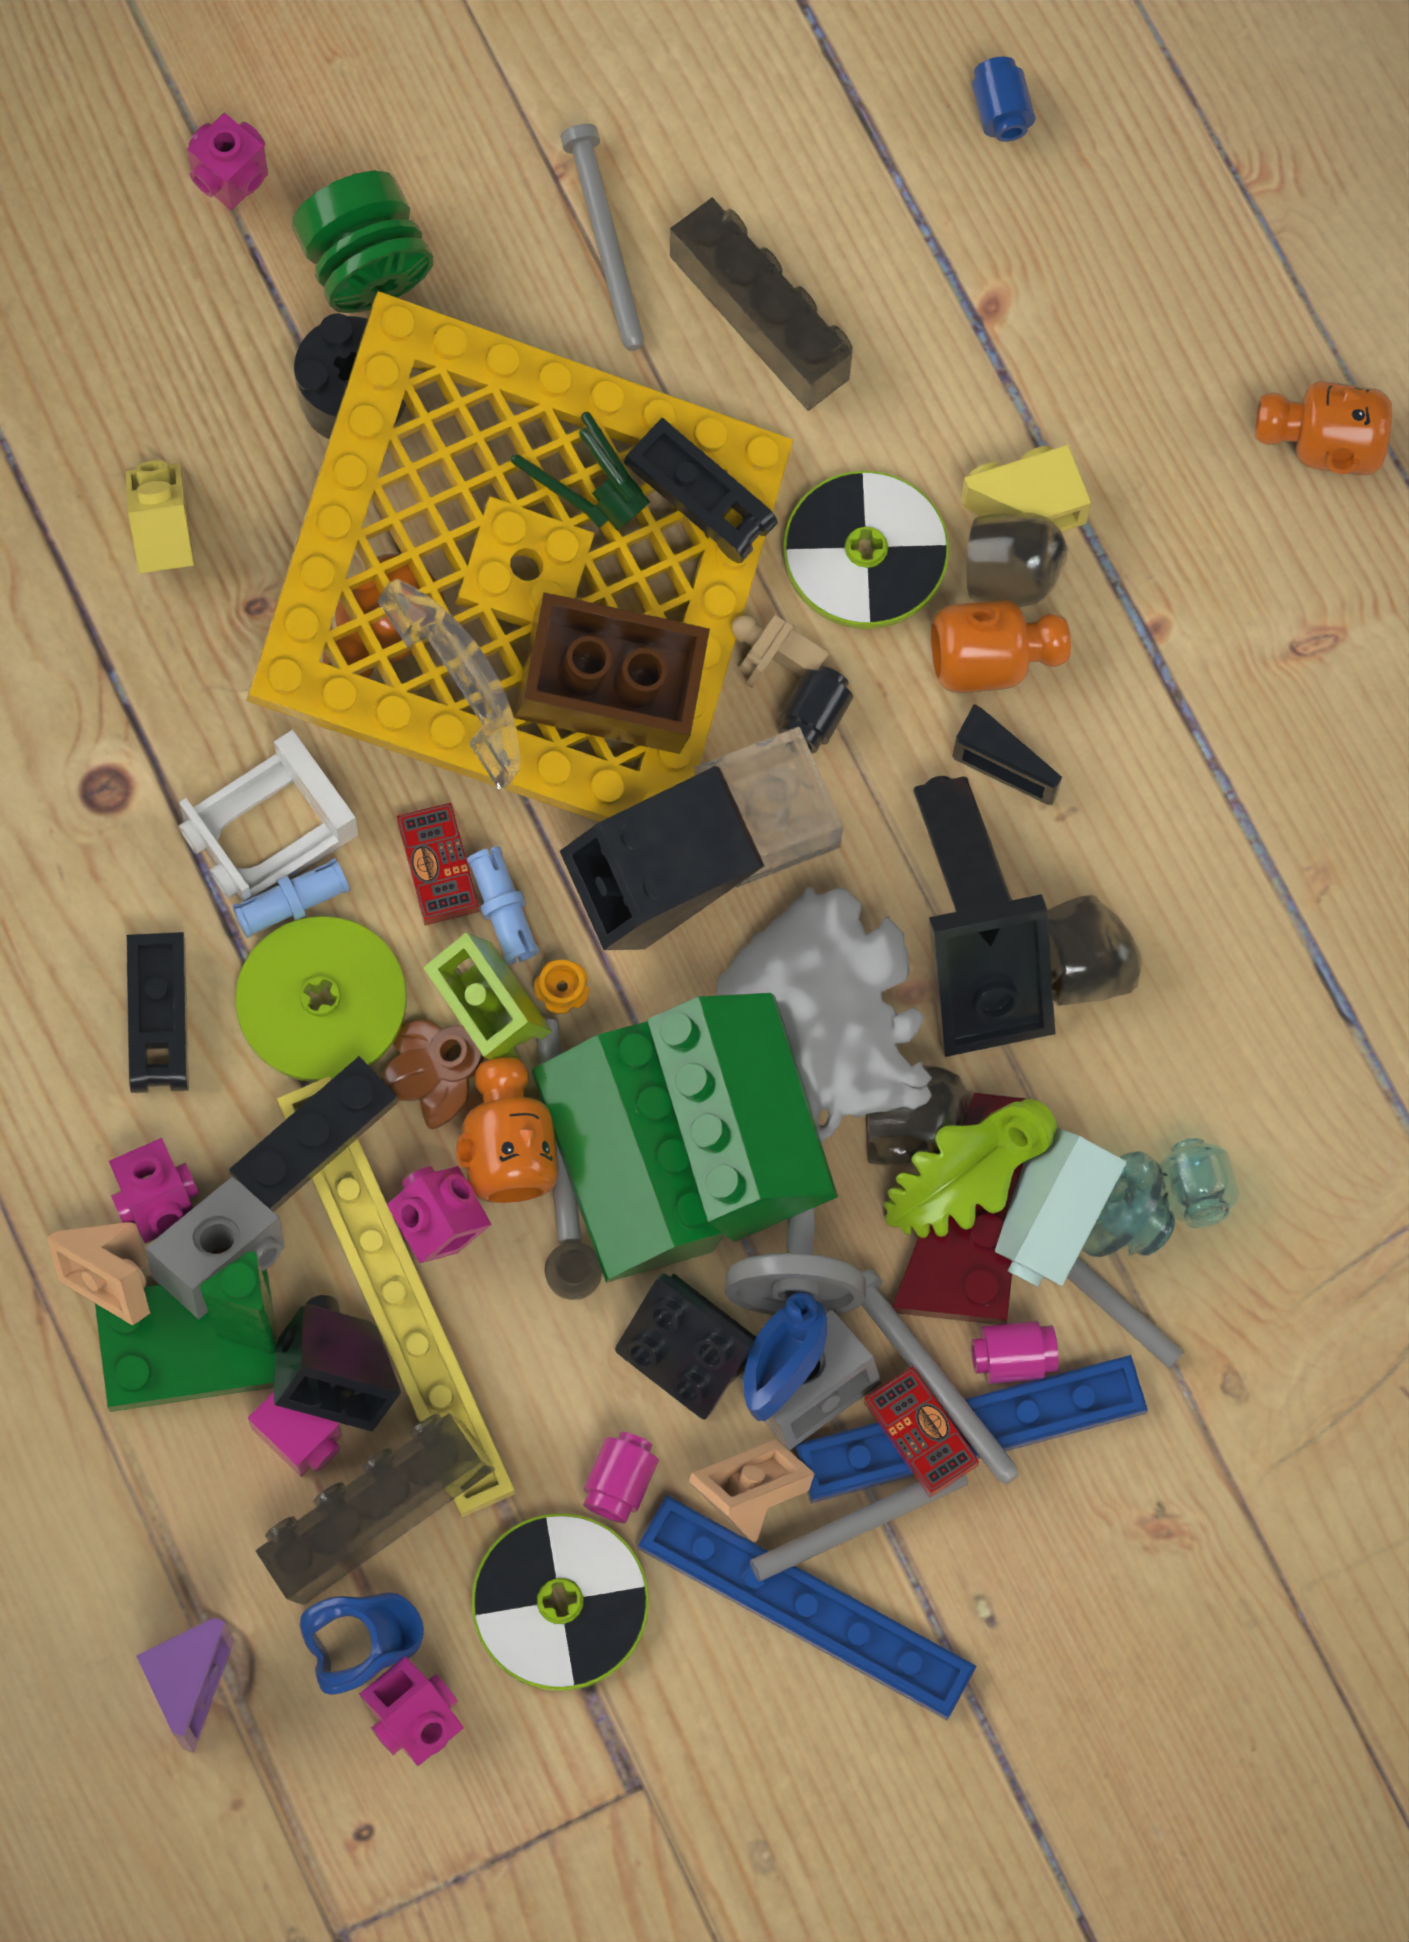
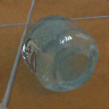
[1157,1138,1239,1228]

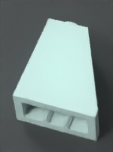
[995,1128,1127,1287]

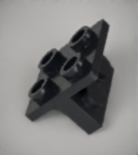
[615,1273,756,1420]

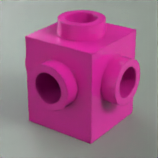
[187,112,269,211]
[108,1138,199,1244]
[387,1166,492,1264]
[359,1656,464,1766]

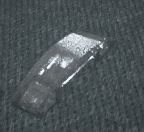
[378,579,520,791]

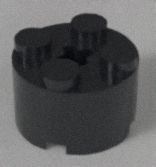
[294,313,406,439]

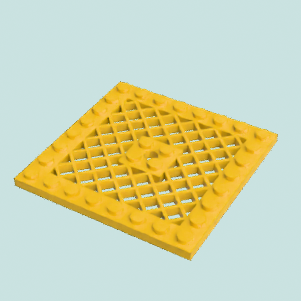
[246,291,793,822]

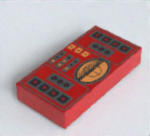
[397,803,479,926]
[864,1366,979,1498]

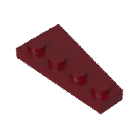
[892,1093,1029,1325]

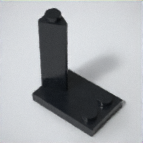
[913,776,1056,1057]

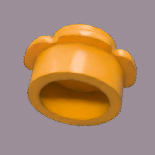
[534,960,590,1014]

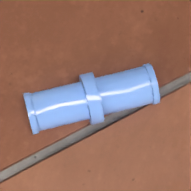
[467,847,540,965]
[232,858,350,938]

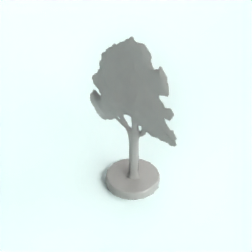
[715,887,932,1315]

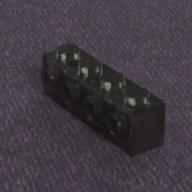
[670,197,853,411]
[255,1413,496,1605]

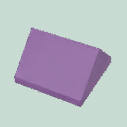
[136,1618,235,1753]

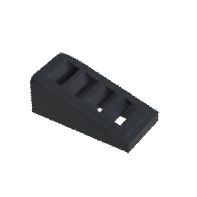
[952,704,1062,805]

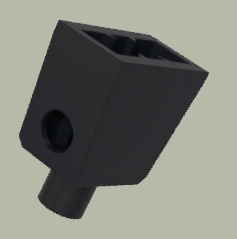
[274,1295,401,1432]

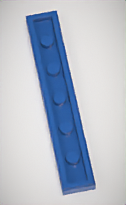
[795,1355,1148,1504]
[638,1495,977,1721]

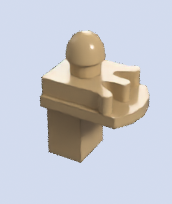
[732,614,829,688]

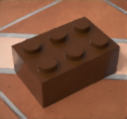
[515,592,710,754]

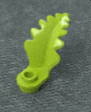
[883,1099,1057,1238]

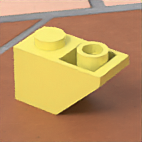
[961,445,1091,540]
[126,460,194,574]

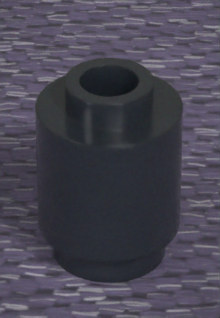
[778,666,853,753]

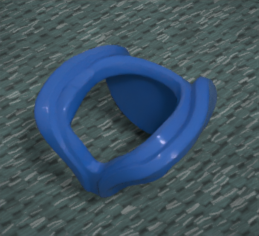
[300,1592,424,1695]

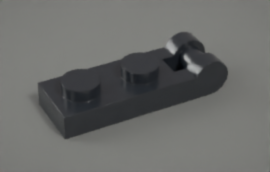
[624,417,778,563]
[126,932,189,1093]

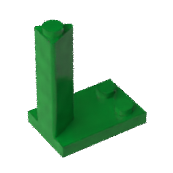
[95,1251,277,1412]

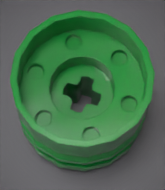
[292,170,434,313]

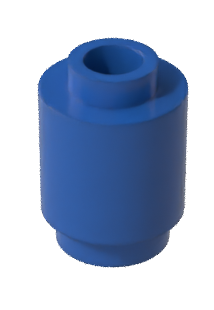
[972,56,1036,142]

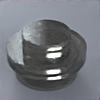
[545,1242,602,1300]

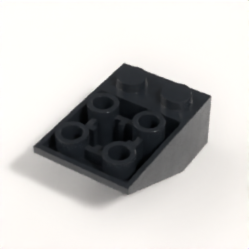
[560,766,765,950]

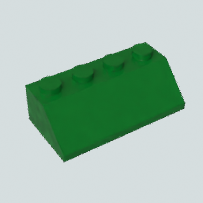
[647,993,838,1242]
[531,1021,725,1283]

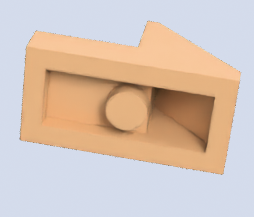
[46,1222,150,1326]
[689,1439,815,1543]

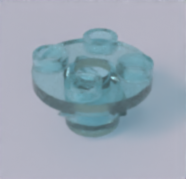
[1081,1151,1175,1257]

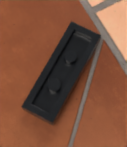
[229,1056,399,1212]

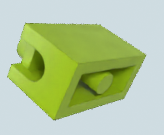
[423,932,552,1059]

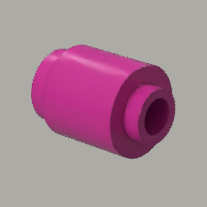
[971,1321,1059,1384]
[583,1431,659,1524]

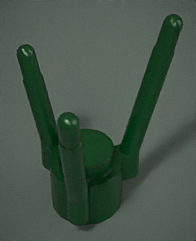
[511,412,650,531]

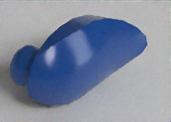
[744,1292,827,1421]

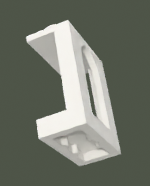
[178,729,359,902]

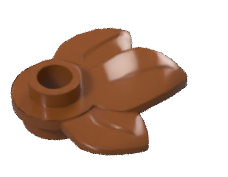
[381,1019,484,1130]

